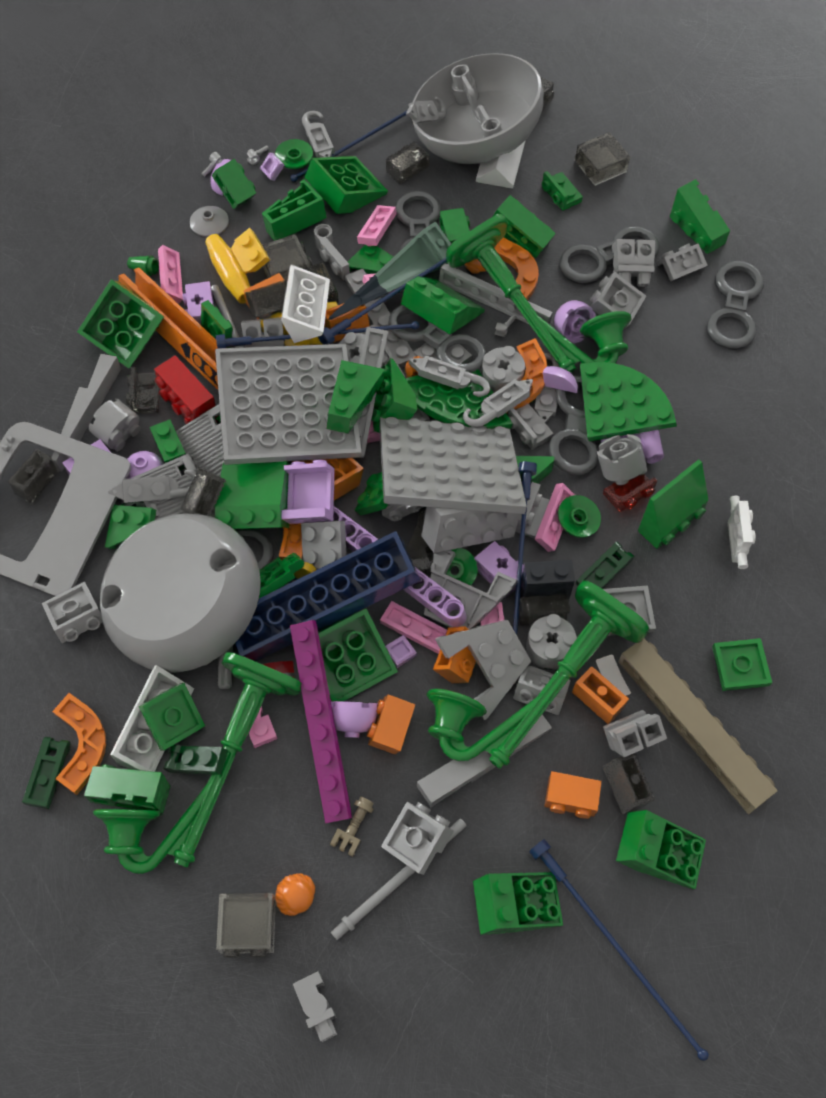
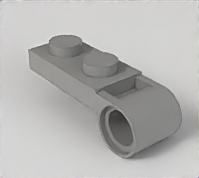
[314,224,350,281]

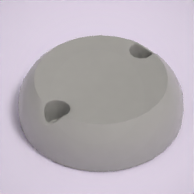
[412,53,544,164]
[100,513,260,673]

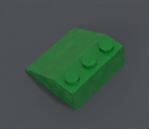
[305,156,388,214]
[401,276,485,335]
[77,279,165,369]
[638,459,708,549]
[215,461,290,530]
[318,608,398,702]

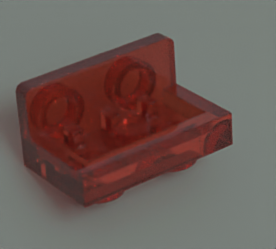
[603,474,658,513]

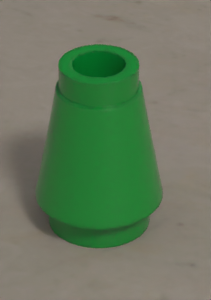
[127,255,159,276]

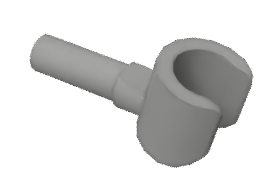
[247,145,269,165]
[201,152,222,177]
[495,315,516,337]

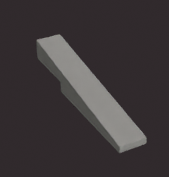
[51,354,122,472]
[417,715,552,807]

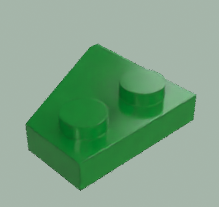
[348,245,394,274]
[105,505,156,549]

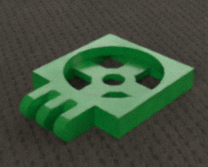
[259,553,305,598]

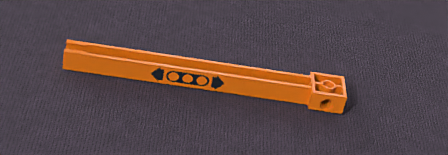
[119,268,364,500]

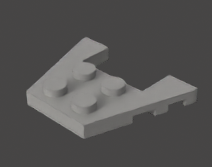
[424,550,518,630]
[435,620,531,720]

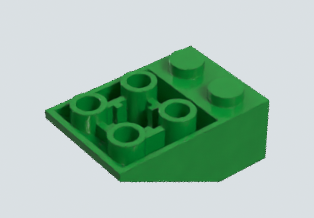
[371,358,417,433]
[616,810,706,889]
[473,872,563,935]

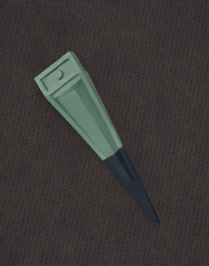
[329,222,451,320]

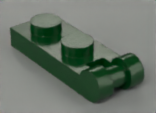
[575,542,635,589]
[22,737,71,809]
[163,744,228,775]

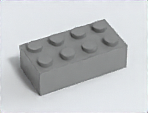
[422,507,520,553]

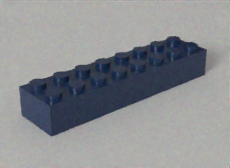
[235,531,421,662]

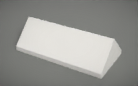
[476,140,526,189]
[281,265,330,343]
[110,665,194,772]

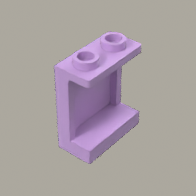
[282,460,334,524]

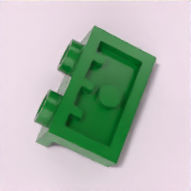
[542,171,583,211]

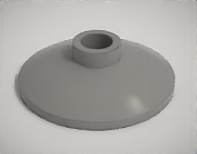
[190,206,229,237]

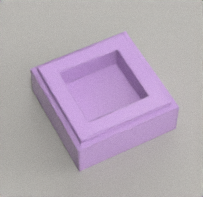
[260,152,285,181]
[385,635,417,668]

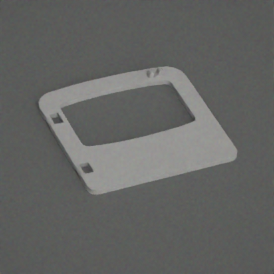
[0,422,131,596]

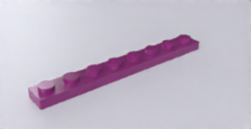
[290,620,352,823]

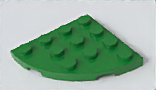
[580,362,677,442]
[406,369,513,429]

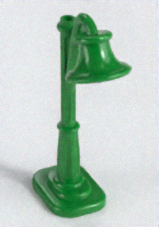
[446,214,632,373]
[426,581,649,769]
[93,652,302,874]

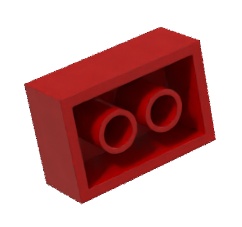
[154,355,219,424]

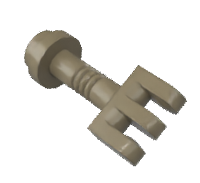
[330,797,374,857]

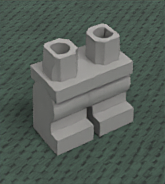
[612,239,655,287]
[241,317,284,348]
[603,710,667,757]
[293,971,338,1042]

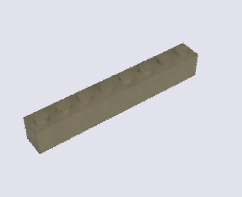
[618,638,778,814]

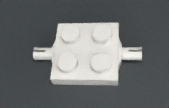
[727,496,756,569]

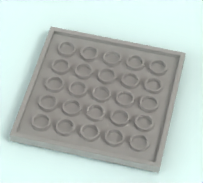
[215,344,362,465]
[379,417,527,514]

